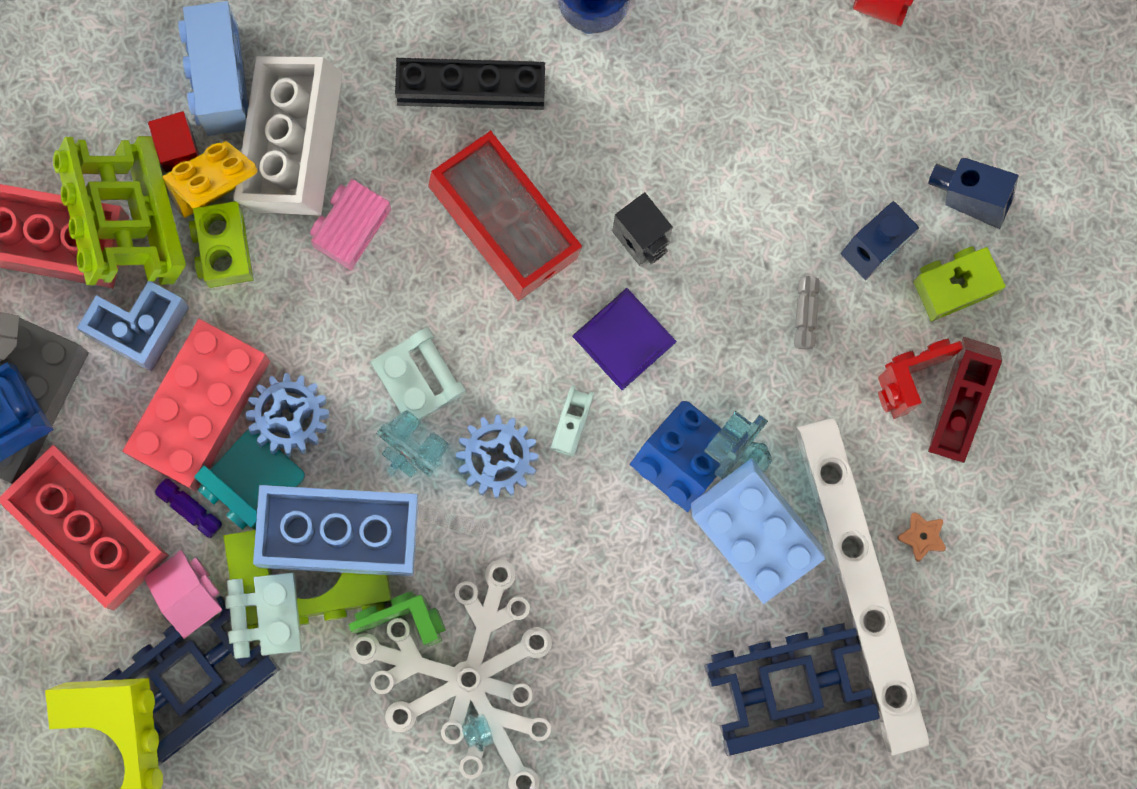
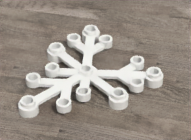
[349,560,552,789]

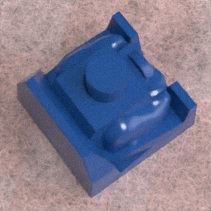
[0,362,54,462]

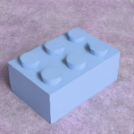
[178,1,248,136]
[691,458,825,604]

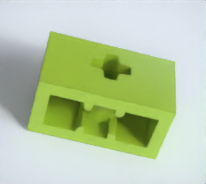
[913,246,1006,322]

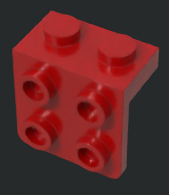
[878,338,963,419]

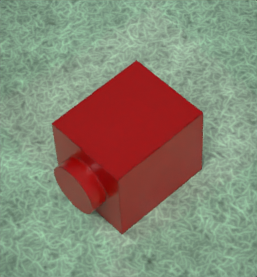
[148,111,199,172]

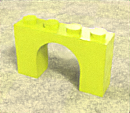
[45,678,163,789]

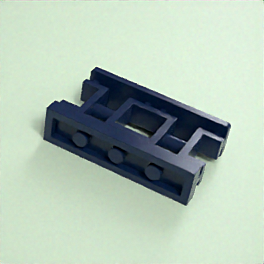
[102,595,281,766]
[704,623,880,756]

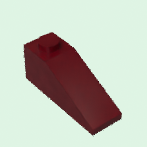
[928,336,1002,463]

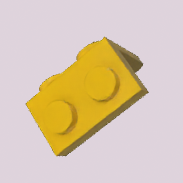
[162,140,258,218]

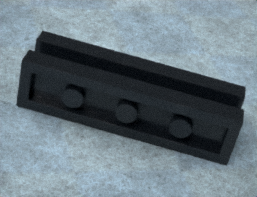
[395,58,545,110]

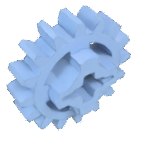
[246,373,329,457]
[456,415,538,498]

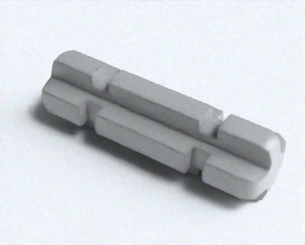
[794,276,820,350]

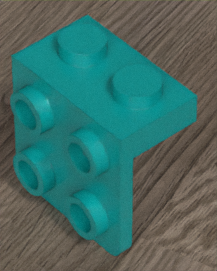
[194,429,305,530]

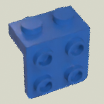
[629,401,740,512]

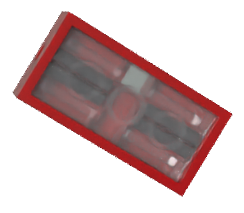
[428,130,582,302]

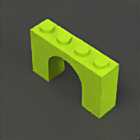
[223,530,392,629]

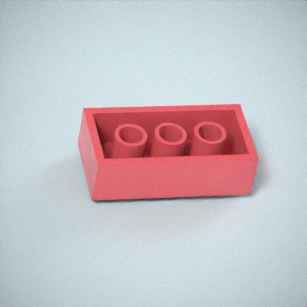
[0,184,130,289]
[122,319,270,492]
[0,445,169,611]

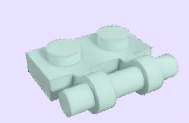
[225,573,302,659]

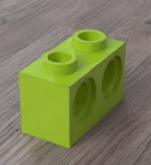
[189,201,254,288]

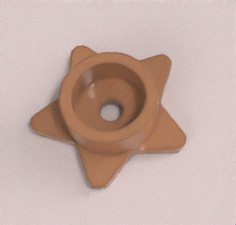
[897,512,946,562]

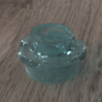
[462,714,493,752]

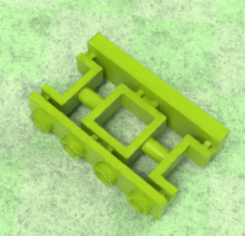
[53,136,186,285]

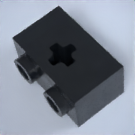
[612,192,673,266]

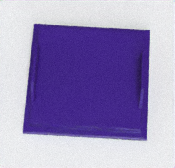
[572,288,677,390]

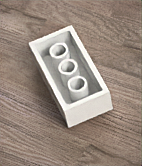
[234,56,343,215]

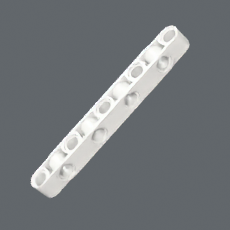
[796,418,929,756]

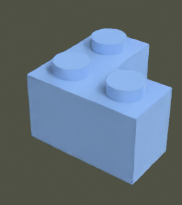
[77,281,189,372]

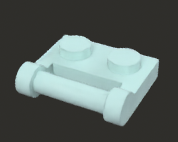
[370,328,467,427]

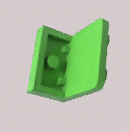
[348,591,446,647]

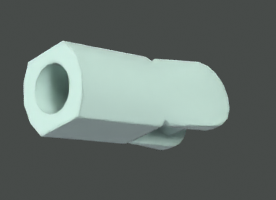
[550,385,594,457]

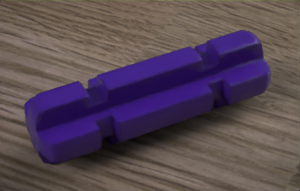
[155,478,222,538]

